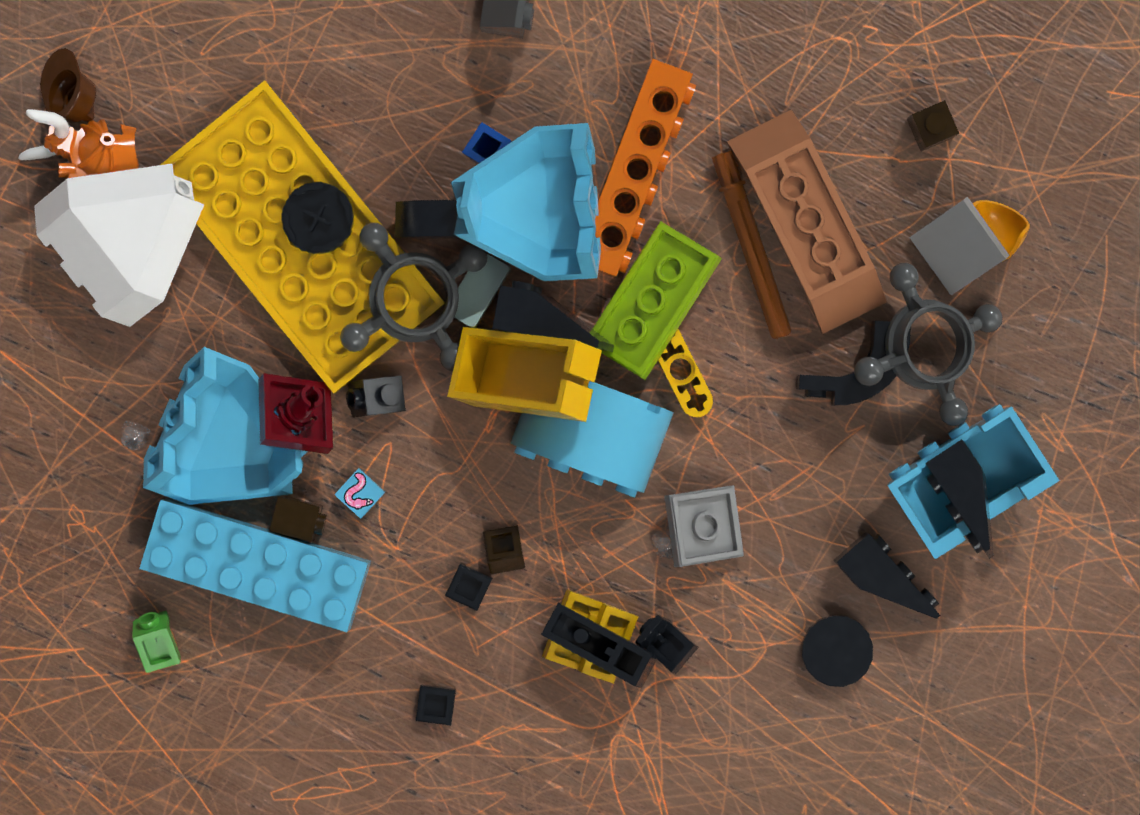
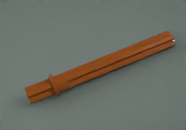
[711,151,791,339]

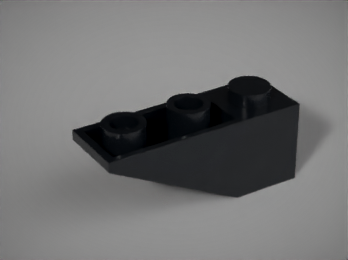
[925,439,994,559]
[833,532,941,619]

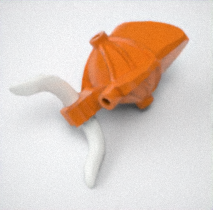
[18,109,139,178]

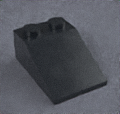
[492,281,614,352]

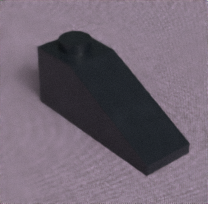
[541,603,659,688]

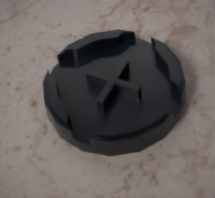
[281,182,354,254]
[801,615,873,687]

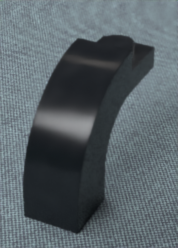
[395,200,461,240]
[796,321,911,406]

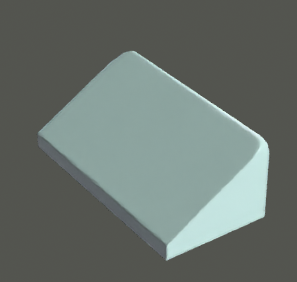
[454,254,511,328]

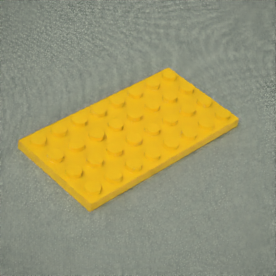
[160,80,445,394]

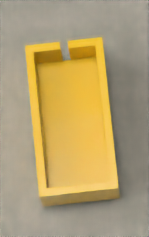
[447,327,602,422]

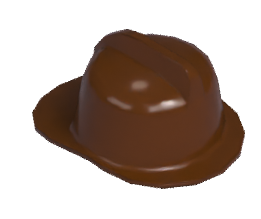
[40,48,96,123]

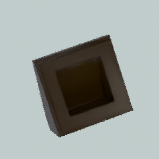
[483,525,525,574]

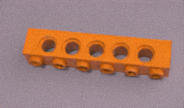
[595,59,697,278]

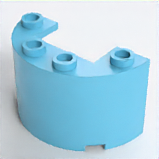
[511,382,674,497]
[887,404,1060,559]

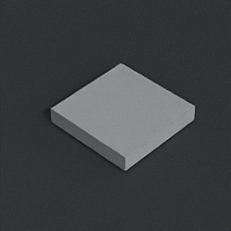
[909,197,1010,295]
[664,485,744,567]

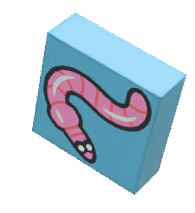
[334,468,385,519]

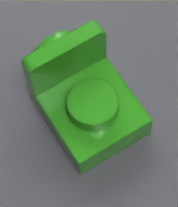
[132,611,181,673]

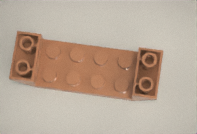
[727,110,887,334]

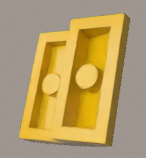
[542,590,638,684]

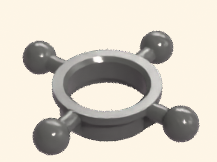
[340,223,488,371]
[854,263,1003,426]

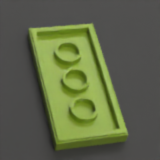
[593,221,722,380]

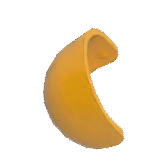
[973,200,1030,262]

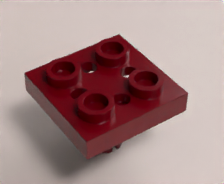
[258,373,333,454]

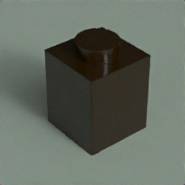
[907,100,959,152]
[269,495,327,542]

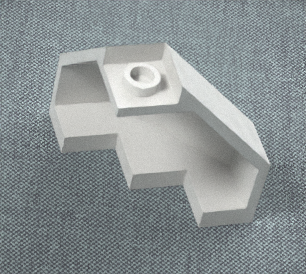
[34,164,204,327]

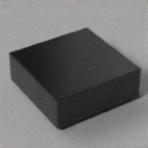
[445,563,493,611]
[416,684,456,726]

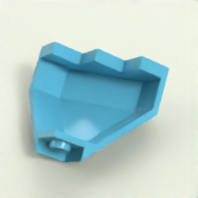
[451,123,601,281]
[143,347,308,505]

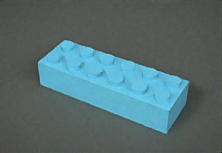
[139,498,371,632]

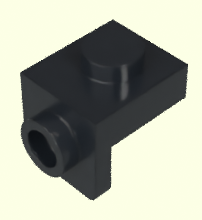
[346,376,406,418]
[635,615,699,674]

